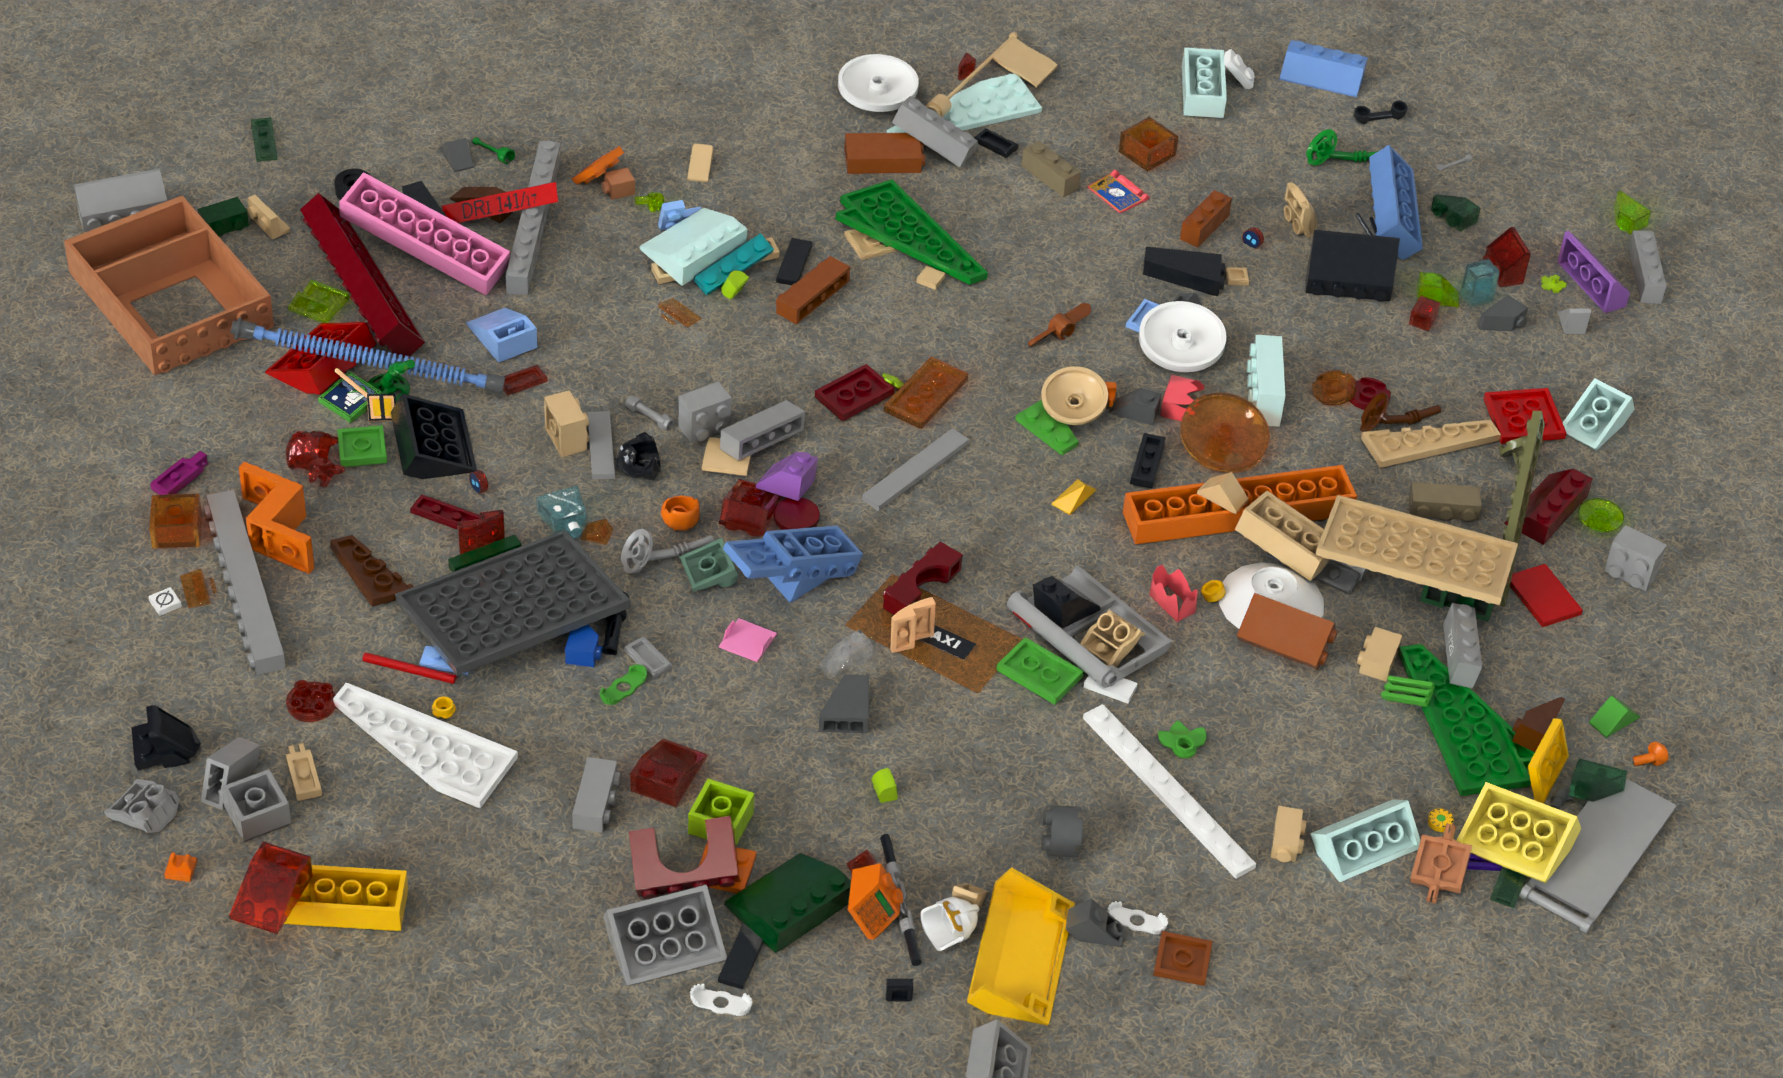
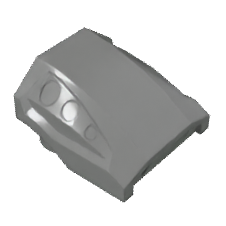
[104,779,180,833]

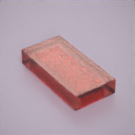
[503,364,548,396]

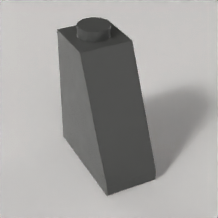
[819,674,869,733]

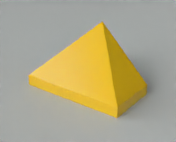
[1051,479,1096,515]

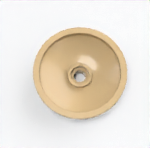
[1041,366,1108,425]

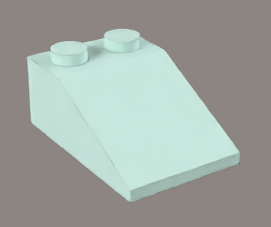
[1563,378,1635,451]

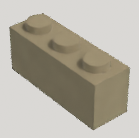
[1022,141,1080,197]
[1409,482,1482,521]

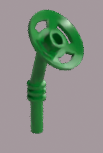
[1306,129,1378,166]
[367,359,415,403]

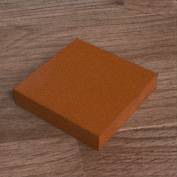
[1153,931,1213,986]

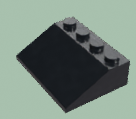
[1305,230,1400,302]
[391,393,477,479]

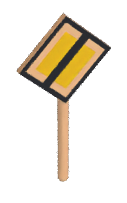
[335,368,396,422]

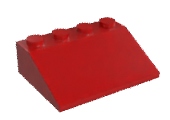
[265,322,376,395]

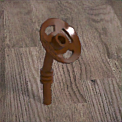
[1360,393,1441,432]

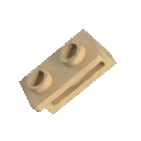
[247,195,290,240]

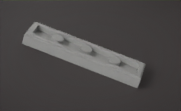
[587,411,615,479]

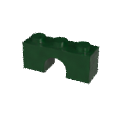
[1420,585,1495,622]

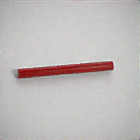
[362,652,457,684]

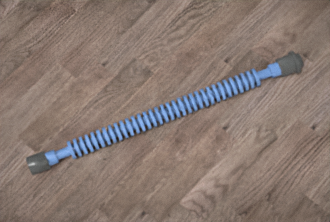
[231,317,505,394]

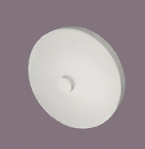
[838,54,919,112]
[1139,301,1226,372]

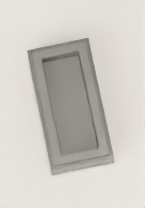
[624,636,672,679]

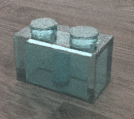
[1460,259,1500,308]

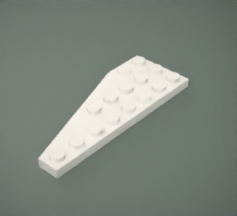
[333,682,518,808]

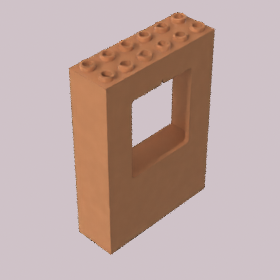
[64,196,274,375]

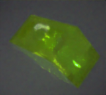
[1614,190,1651,235]
[1416,272,1459,307]

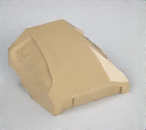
[1284,182,1317,238]
[1080,610,1146,667]

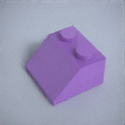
[756,452,818,501]

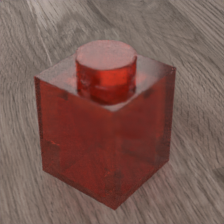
[1409,296,1441,332]

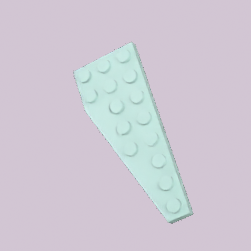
[887,74,1042,133]

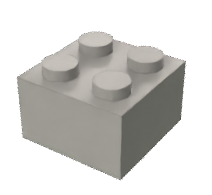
[678,382,732,443]
[1604,525,1667,591]
[222,769,291,841]

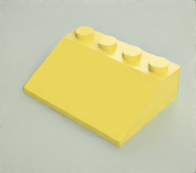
[1456,782,1582,883]

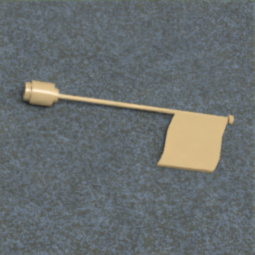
[926,32,1058,117]

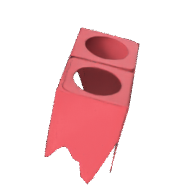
[1160,375,1204,422]
[1149,564,1198,622]

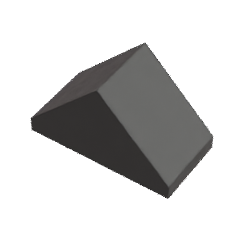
[440,138,474,172]

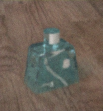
[536,486,586,538]

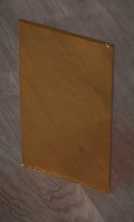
[845,574,1023,693]

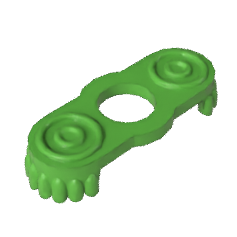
[600,664,647,705]

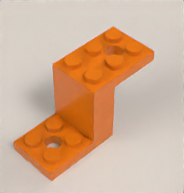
[239,462,314,574]

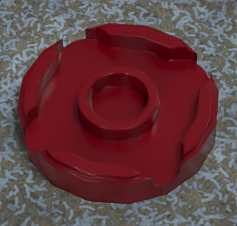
[1347,377,1391,410]
[774,498,820,530]

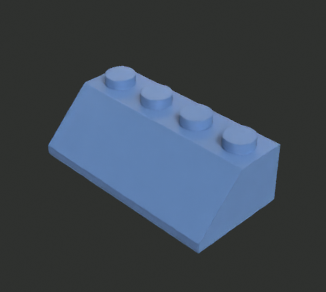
[1279,40,1368,97]

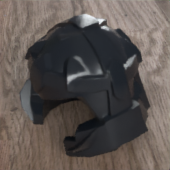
[615,432,661,480]

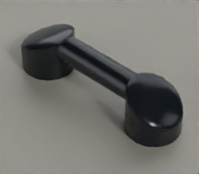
[1353,101,1408,124]

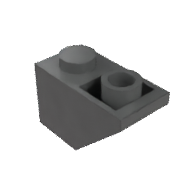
[1065,899,1124,947]

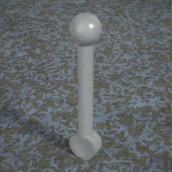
[1436,154,1473,171]

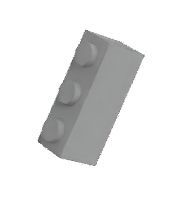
[572,757,621,833]

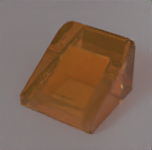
[581,519,613,545]

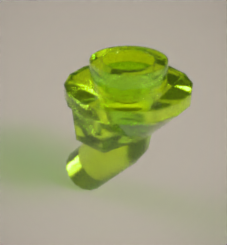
[635,191,664,212]

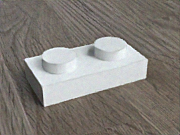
[1224,49,1255,89]

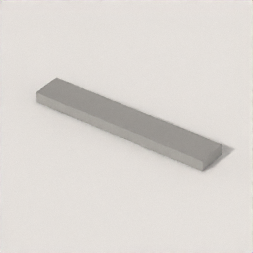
[862,428,969,511]

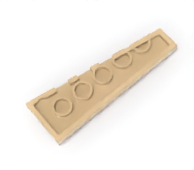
[1361,420,1501,468]

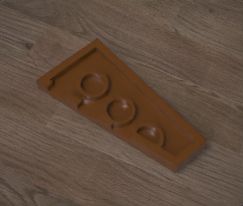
[330,535,414,607]

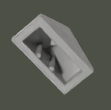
[1557,309,1591,334]

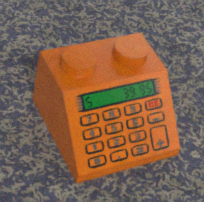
[848,863,903,940]

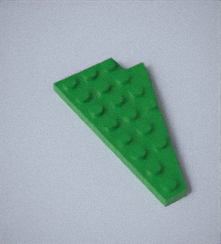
[835,179,988,285]
[1398,644,1535,796]

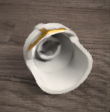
[921,897,980,951]

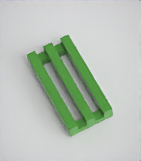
[1381,676,1435,707]

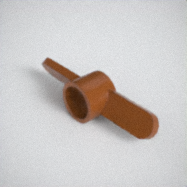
[1028,303,1091,347]

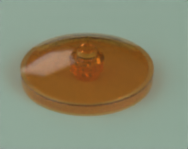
[1180,392,1270,473]

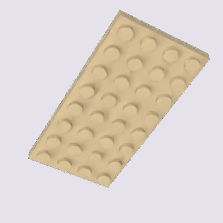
[1316,495,1518,605]

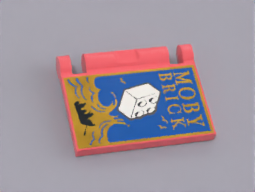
[1088,170,1150,213]

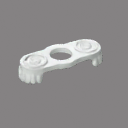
[1107,901,1168,935]
[690,984,752,1016]

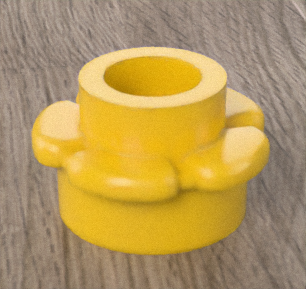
[432,696,456,719]

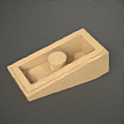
[687,144,713,182]

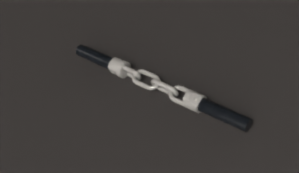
[880,834,922,966]

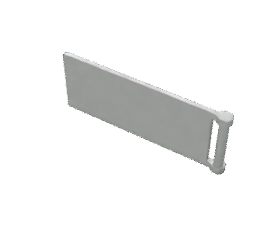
[1519,771,1676,934]

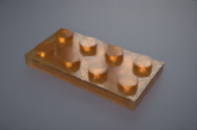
[883,356,968,429]

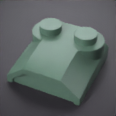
[679,538,738,591]

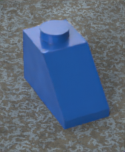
[565,624,603,667]

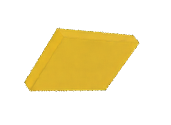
[1528,718,1569,803]

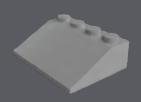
[603,885,727,986]

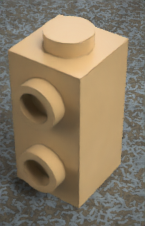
[1270,806,1306,862]

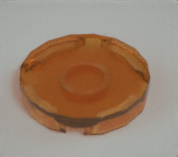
[1312,370,1357,406]

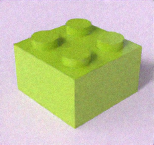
[688,779,754,846]

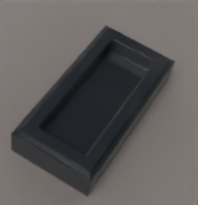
[974,128,1019,158]

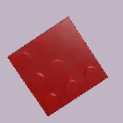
[1483,388,1566,444]

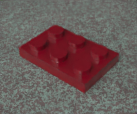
[815,364,894,422]

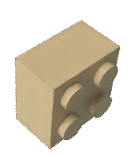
[544,390,589,457]

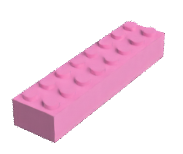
[339,172,510,295]

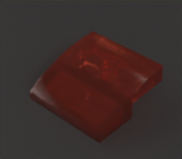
[457,510,505,555]

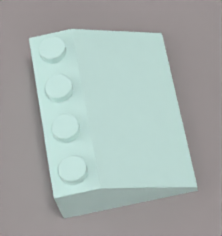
[640,208,747,286]

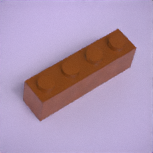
[776,256,850,324]

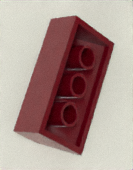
[1504,468,1593,545]

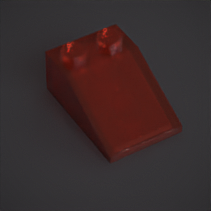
[719,479,781,537]
[630,739,708,807]

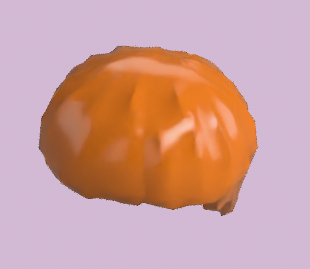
[661,495,700,531]

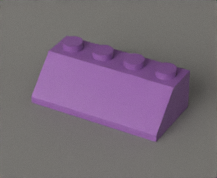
[1557,231,1630,313]

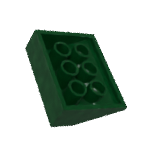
[724,853,851,953]

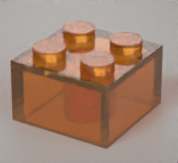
[1119,116,1179,172]
[149,494,202,548]

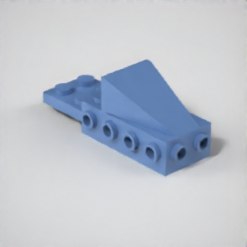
[723,526,863,602]

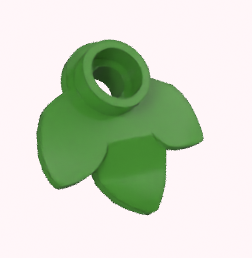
[1158,721,1206,758]

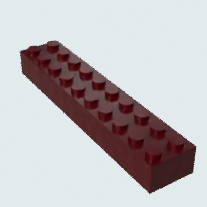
[300,193,425,358]

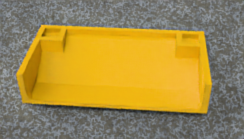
[967,867,1075,1025]

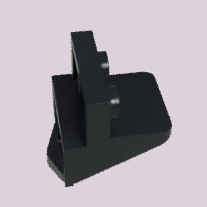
[131,705,201,770]

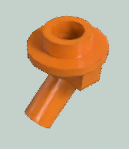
[1633,742,1668,766]

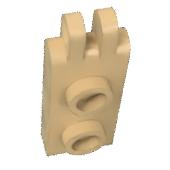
[285,743,322,801]

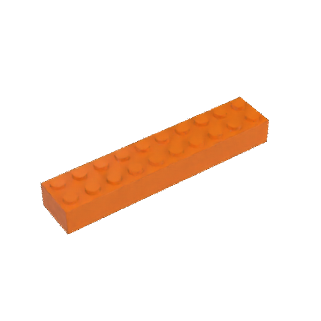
[1123,465,1357,544]

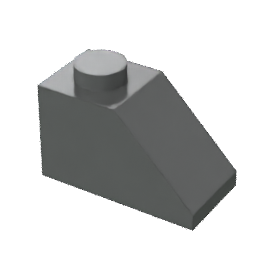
[1478,295,1528,331]
[1110,388,1161,425]

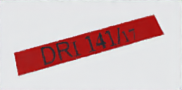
[442,182,558,223]

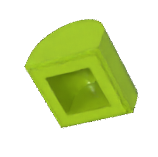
[721,270,749,299]
[871,768,898,803]

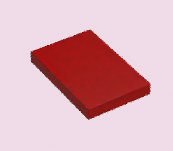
[1510,564,1583,627]

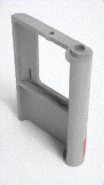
[1007,565,1172,688]

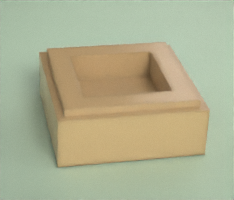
[916,266,945,290]
[1225,267,1249,285]

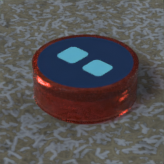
[1242,227,1264,249]
[469,470,488,494]

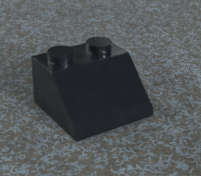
[1033,576,1101,628]

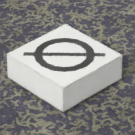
[149,587,182,616]

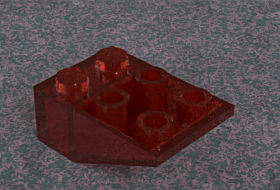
[229,841,313,934]

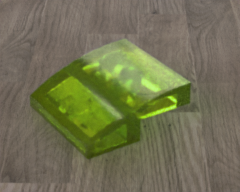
[287,279,350,323]

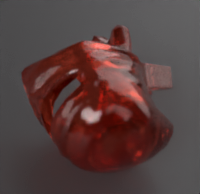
[286,431,345,487]

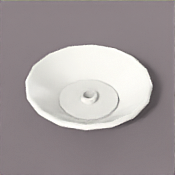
[1219,562,1324,629]

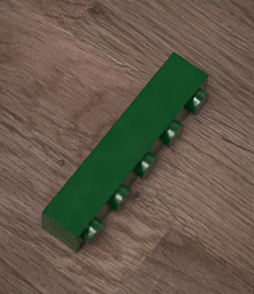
[448,535,521,572]

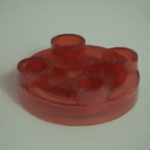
[286,680,336,722]

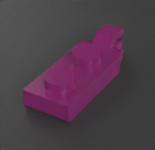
[150,451,209,500]

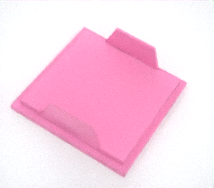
[719,618,777,662]

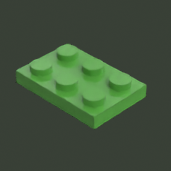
[996,637,1084,705]

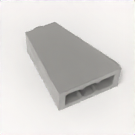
[200,737,261,810]

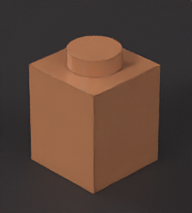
[602,167,635,200]

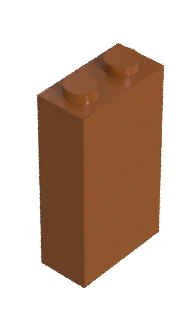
[844,133,925,174]
[1237,593,1338,670]

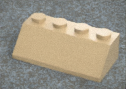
[1235,491,1330,581]

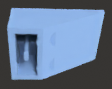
[466,308,537,363]

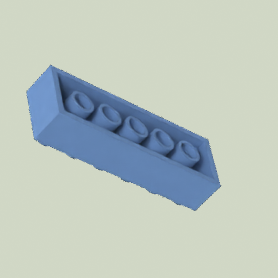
[1369,145,1423,260]

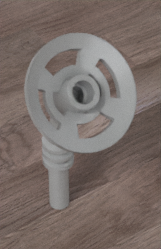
[621,529,714,574]

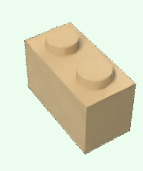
[1357,627,1402,682]

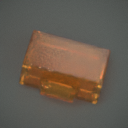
[658,298,702,328]
[180,569,217,608]

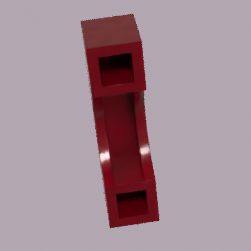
[883,541,963,615]

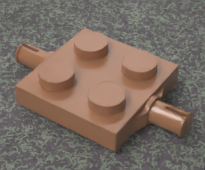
[1410,824,1472,903]

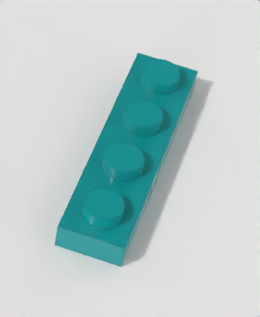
[693,233,774,295]

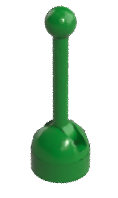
[472,137,515,165]

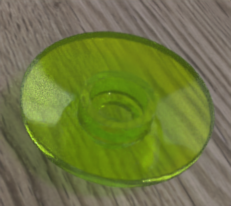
[1578,498,1624,532]

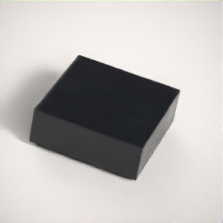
[886,979,913,1001]

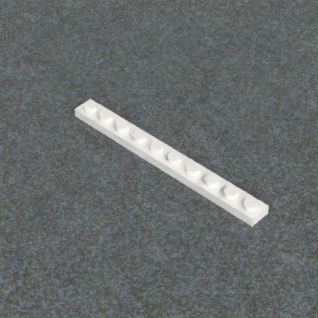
[1083,704,1256,879]

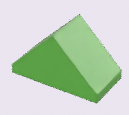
[1589,696,1640,738]

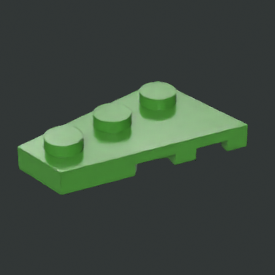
[1015,400,1078,455]

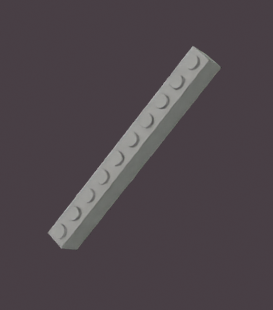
[506,141,561,295]
[203,490,286,675]

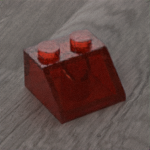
[1483,227,1531,287]

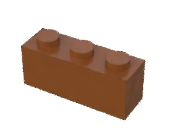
[1180,190,1232,248]

